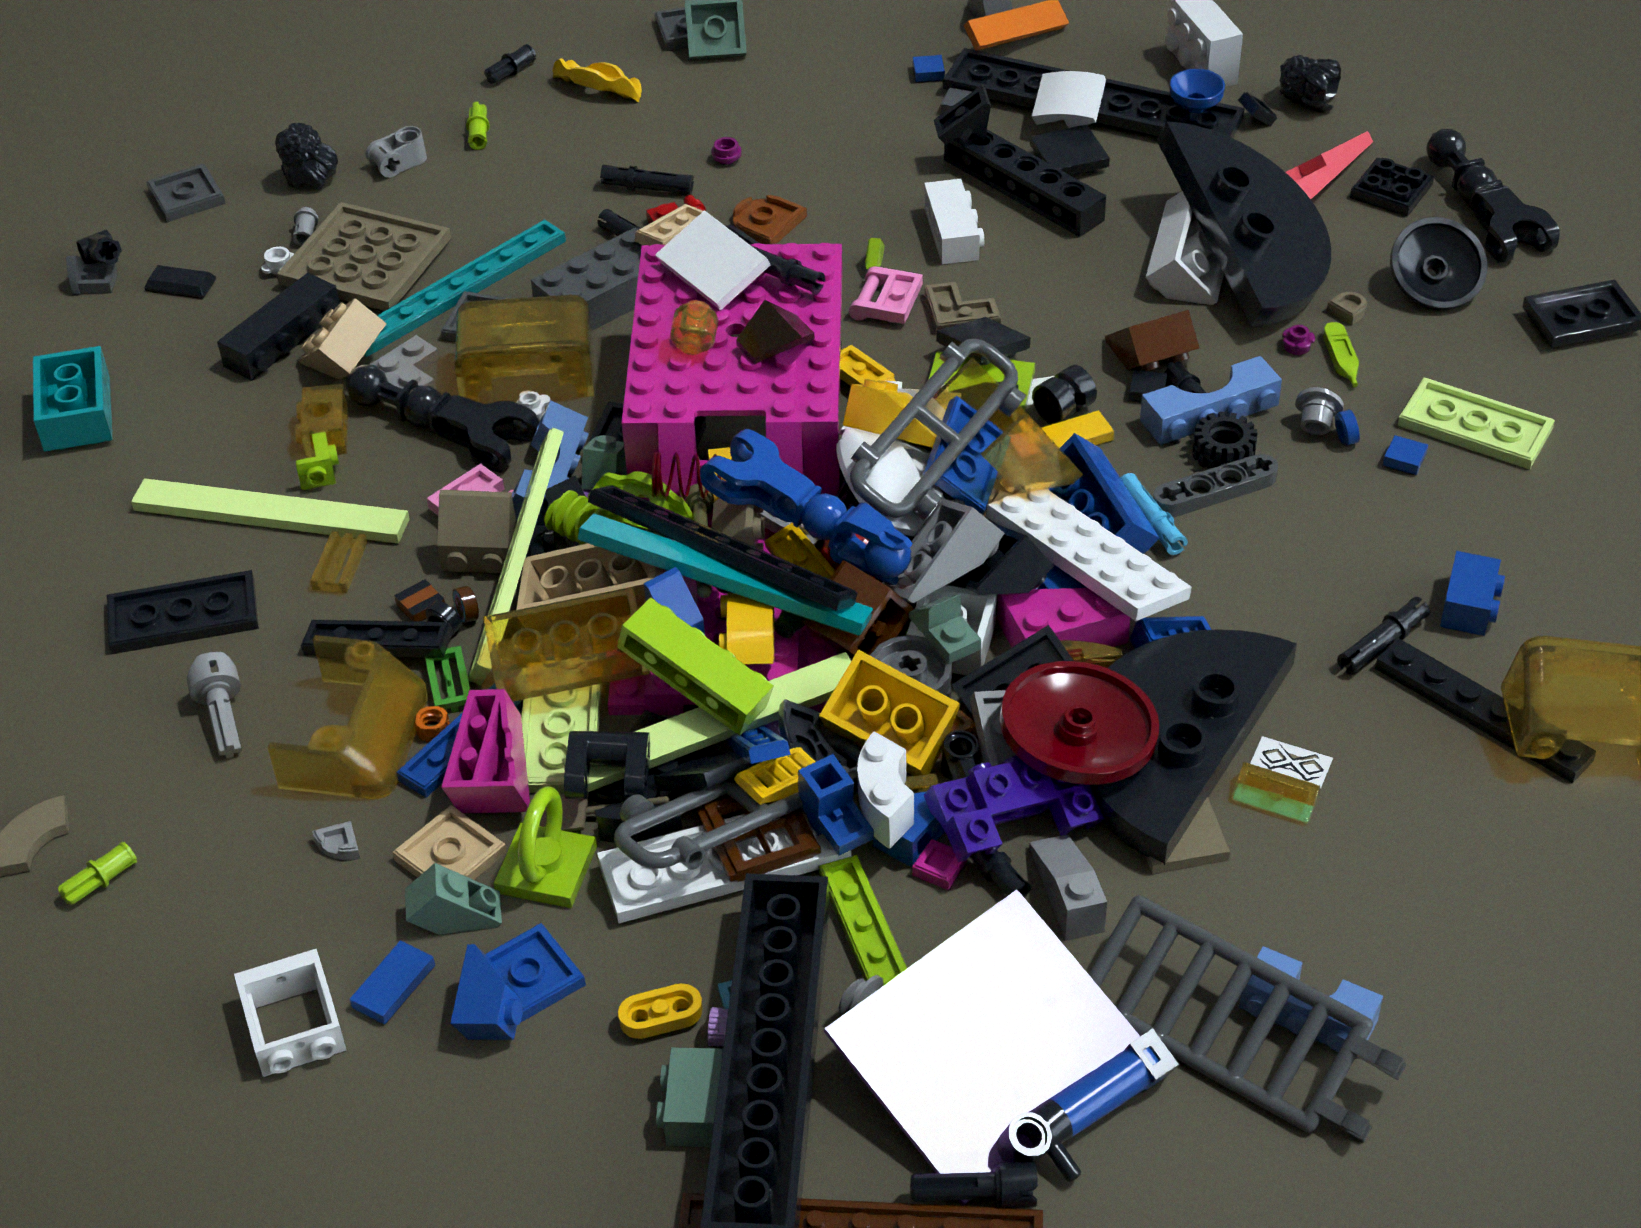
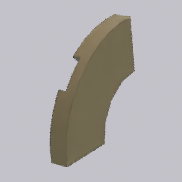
[0,795,69,877]

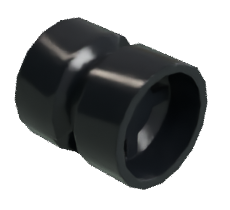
[1032,365,1097,424]

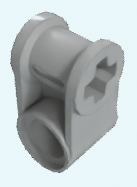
[366,126,427,178]

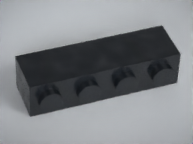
[217,273,340,381]

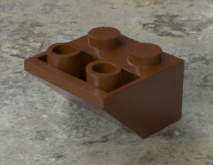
[801,560,915,661]

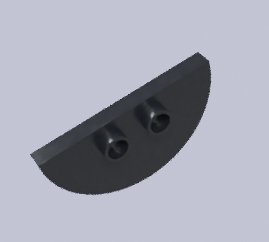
[1156,122,1331,326]
[1090,629,1297,865]

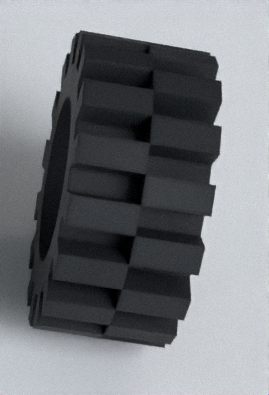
[1192,412,1258,470]

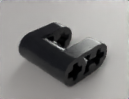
[564,731,650,800]

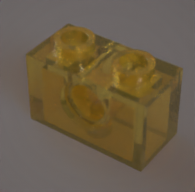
[295,384,348,458]

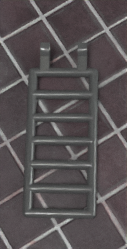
[1088,895,1407,1142]

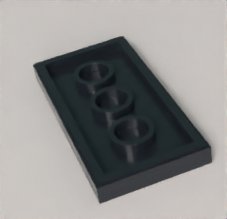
[107,570,259,654]

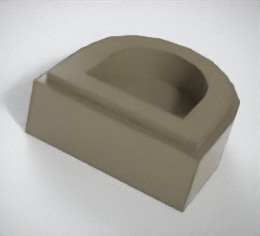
[1326,291,1367,325]

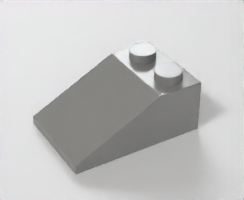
[882,499,1005,603]

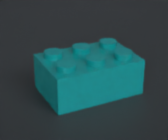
[33,346,113,452]

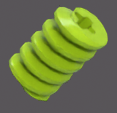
[544,490,624,545]

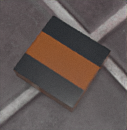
[394,579,445,622]

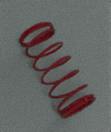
[651,451,734,500]

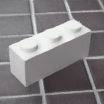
[924,179,985,265]

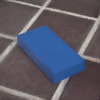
[349,940,435,1025]

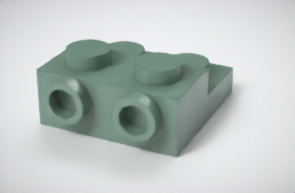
[685,0,747,60]

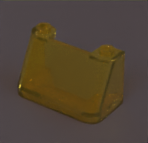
[1500,636,1641,766]

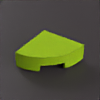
[865,238,885,270]

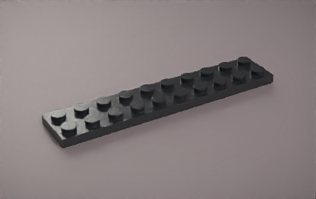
[943,48,1245,138]

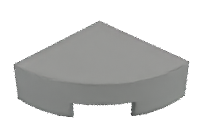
[312,821,361,860]

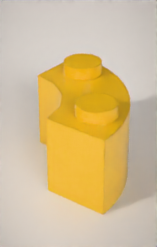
[719,591,775,664]

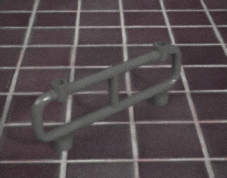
[850,339,1026,521]
[614,736,862,870]

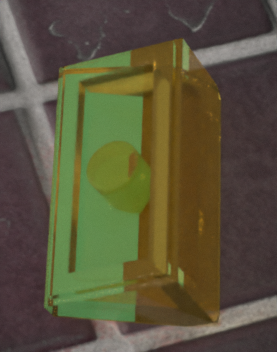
[1231,762,1321,824]

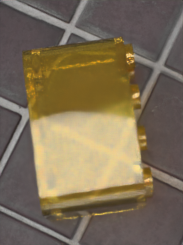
[454,295,594,402]

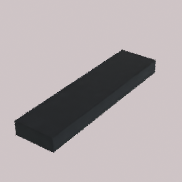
[301,620,453,658]

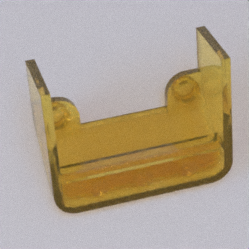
[933,357,1083,494]
[268,635,428,799]

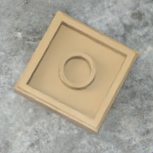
[393,805,507,880]

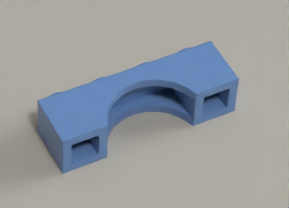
[1140,356,1282,445]
[512,400,589,525]

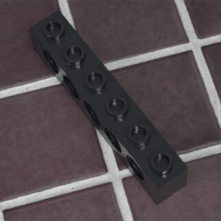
[944,128,1106,237]

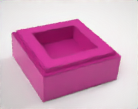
[912,839,967,890]

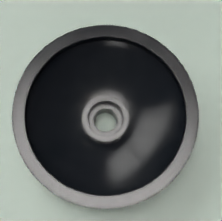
[1390,217,1488,310]

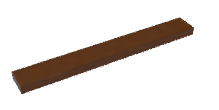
[679,1193,1043,1228]

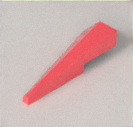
[1286,131,1373,199]

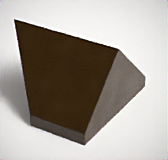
[736,300,815,364]

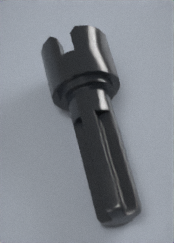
[909,1161,1038,1208]

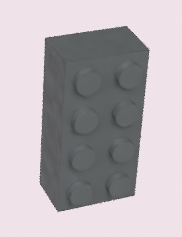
[531,228,642,341]

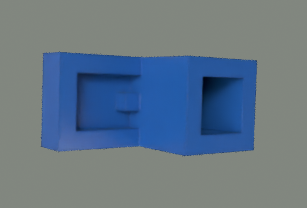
[798,754,874,856]

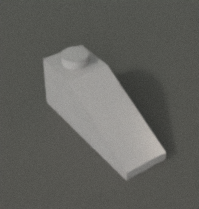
[1029,834,1107,941]

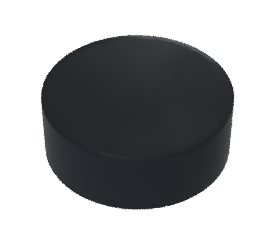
[425,600,462,635]

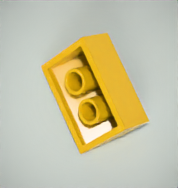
[819,650,960,781]

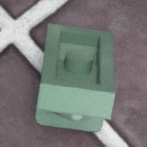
[909,594,981,664]

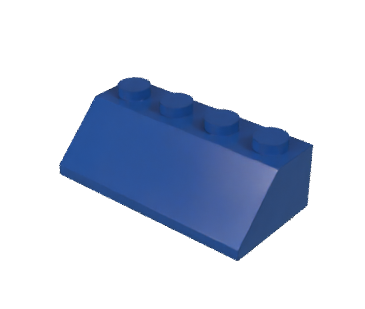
[1027,433,1160,554]

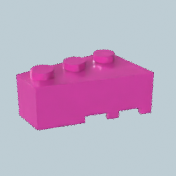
[997,588,1130,658]
[441,689,530,813]

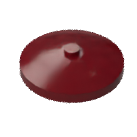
[1000,661,1159,785]

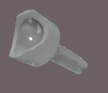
[186,652,242,758]

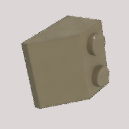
[437,490,516,574]

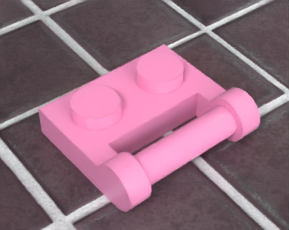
[848,266,923,324]

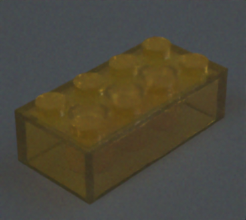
[483,587,651,702]

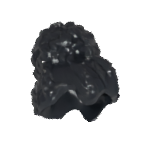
[1279,55,1341,112]
[275,122,338,190]

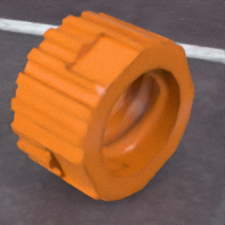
[415,706,450,742]

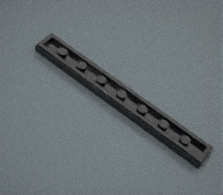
[588,485,858,611]

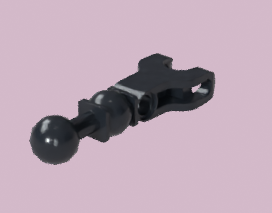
[1426,129,1560,263]
[346,364,539,472]

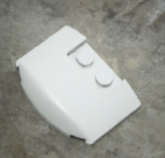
[836,426,944,537]

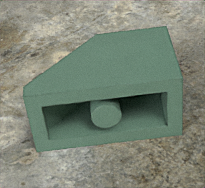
[582,435,627,490]

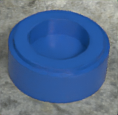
[1335,409,1360,446]

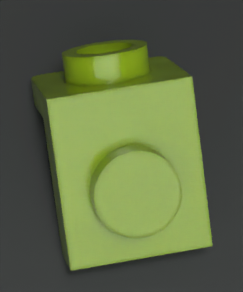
[296,432,339,490]

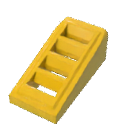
[734,747,816,805]

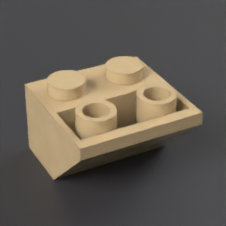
[298,298,387,380]

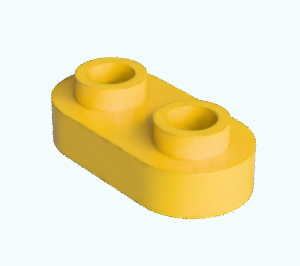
[618,983,703,1039]

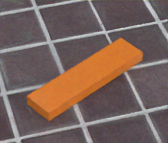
[963,0,1069,51]

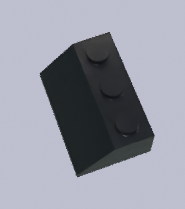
[952,522,1054,595]

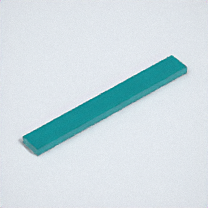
[364,219,566,357]
[578,514,873,635]

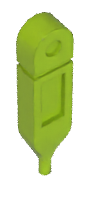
[1323,322,1359,388]

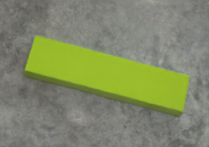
[819,855,907,986]

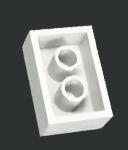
[1165,0,1243,87]

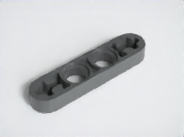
[1153,454,1278,517]

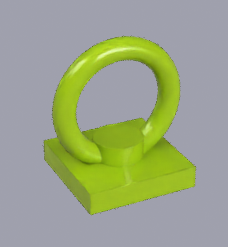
[493,786,597,908]

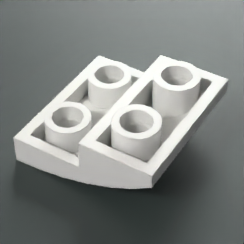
[1032,71,1106,128]

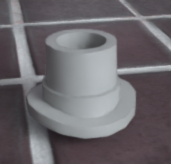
[1295,387,1344,435]

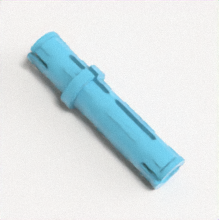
[1120,473,1188,555]

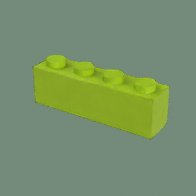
[617,597,774,736]

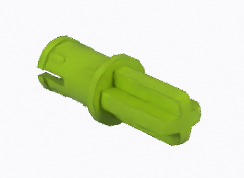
[466,102,490,150]
[58,842,137,905]

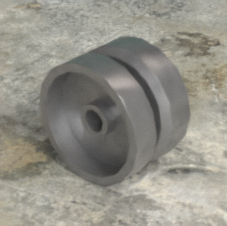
[870,635,952,698]

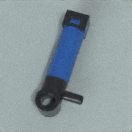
[997,1029,1179,1182]

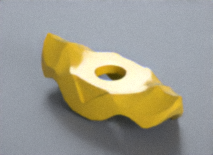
[552,58,642,103]

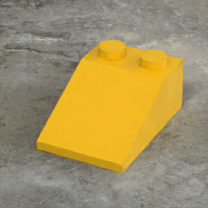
[843,379,937,448]

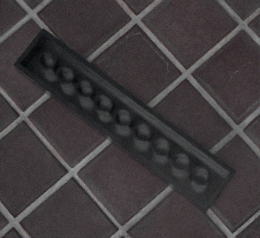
[700,873,829,1228]

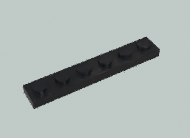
[1375,638,1596,783]

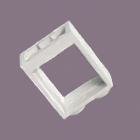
[234,948,346,1077]

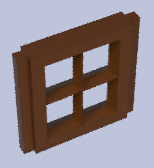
[696,785,821,882]

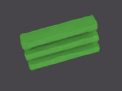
[425,646,470,713]

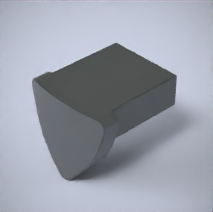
[66,256,118,295]

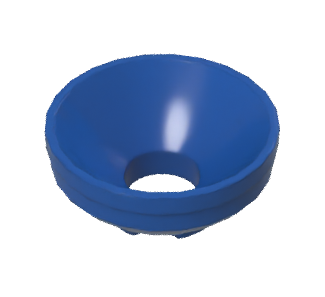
[1170,69,1225,113]

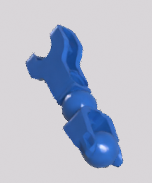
[700,429,913,585]

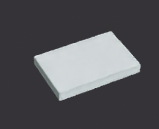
[655,210,770,310]

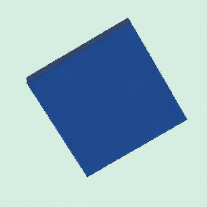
[486,923,586,1023]

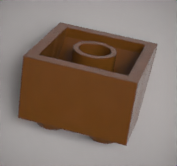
[1105,310,1200,371]

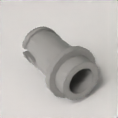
[292,207,319,246]

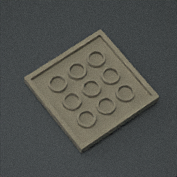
[277,202,451,311]

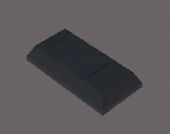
[144,265,216,298]

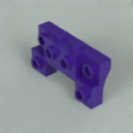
[924,755,1104,862]

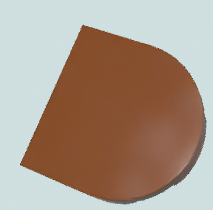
[733,195,807,244]

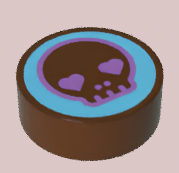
[452,586,479,624]

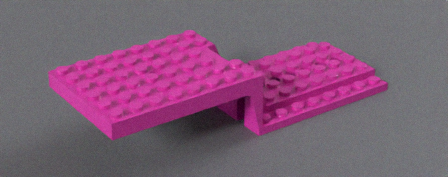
[608,243,842,715]

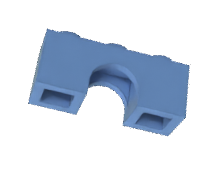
[1239,946,1383,1058]

